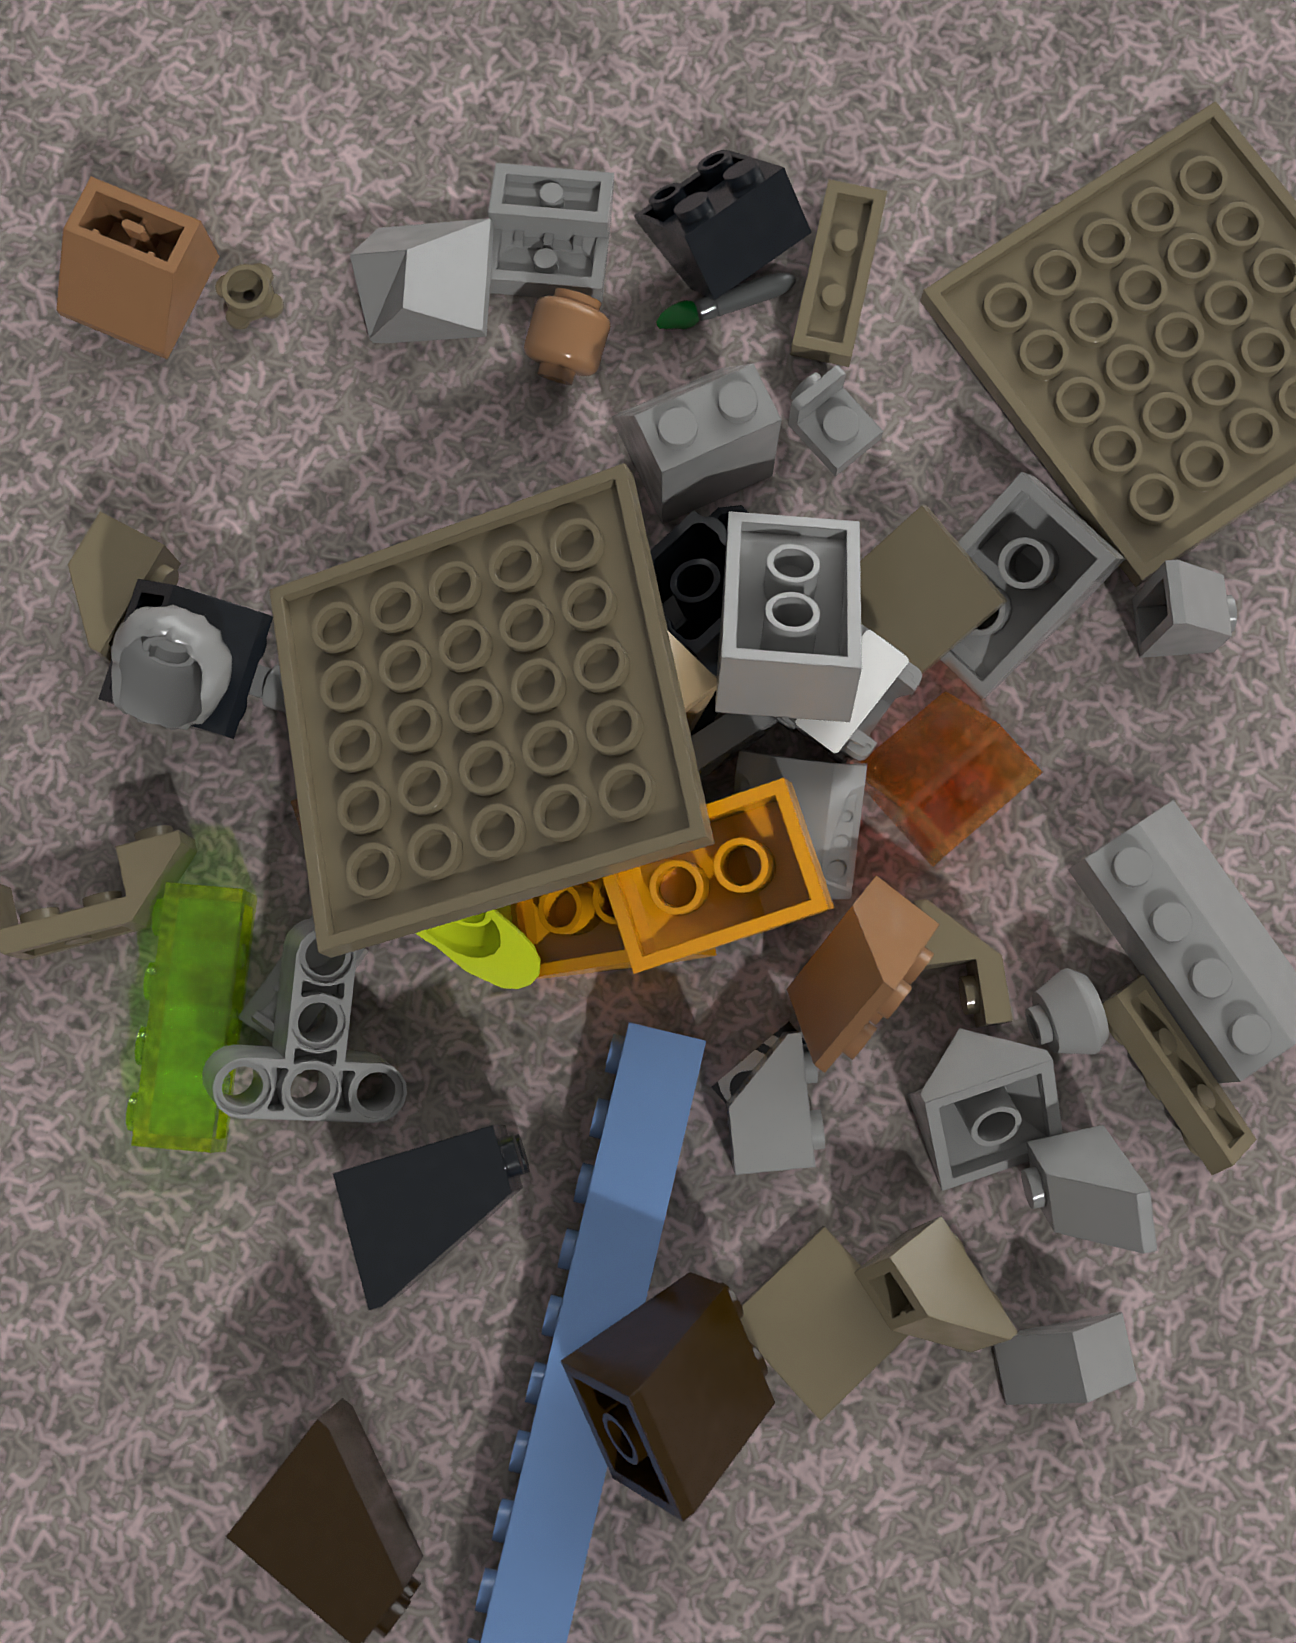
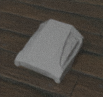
[733,749,867,900]

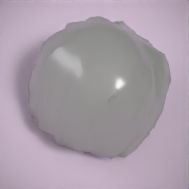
[111,605,232,731]

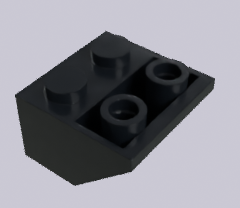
[634,150,812,300]
[98,579,273,739]

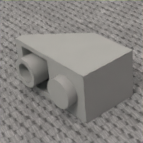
[726,1031,825,1175]

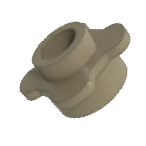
[215,263,284,330]

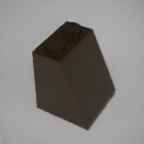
[560,1272,775,1522]
[225,1398,423,1643]

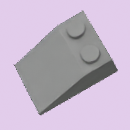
[940,472,1125,700]
[715,511,862,722]

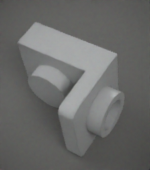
[788,365,883,477]

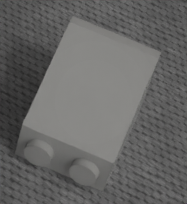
[612,363,781,524]

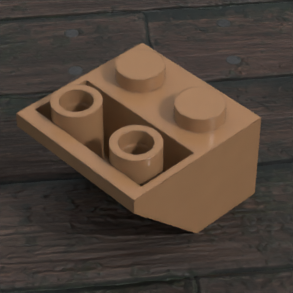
[56,176,219,360]
[787,875,940,1073]

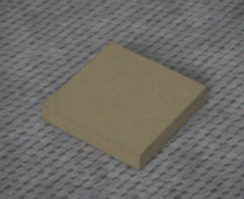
[860,505,1007,675]
[740,1226,908,1421]

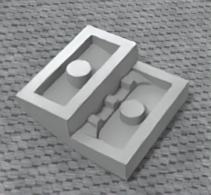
[488,163,614,303]

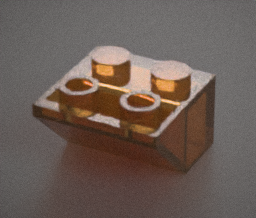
[860,691,1043,867]

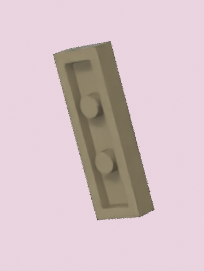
[790,179,887,367]
[1102,974,1257,1175]

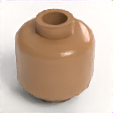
[524,288,610,385]

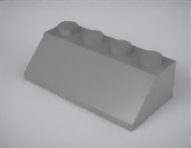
[1068,800,1296,1083]

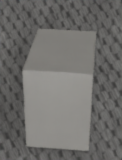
[993,1312,1137,1405]

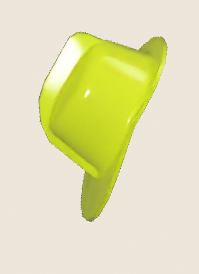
[416,905,541,989]

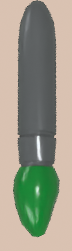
[656,272,796,330]

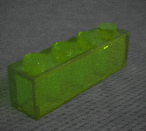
[126,882,257,1153]

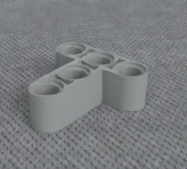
[202,919,407,1123]

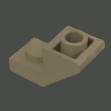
[912,899,1013,1028]

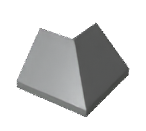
[350,218,494,343]
[907,1028,1063,1191]

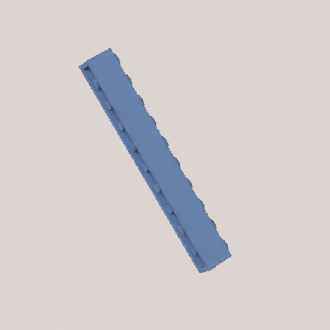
[467,1022,706,1643]

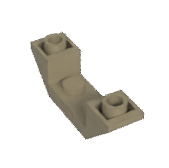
[0,825,197,960]

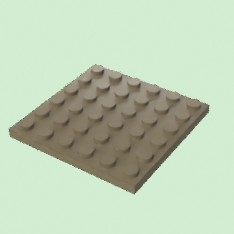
[920,101,1296,587]
[269,463,715,958]

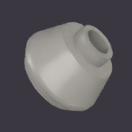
[1025,968,1109,1055]

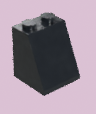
[333,1125,530,1311]

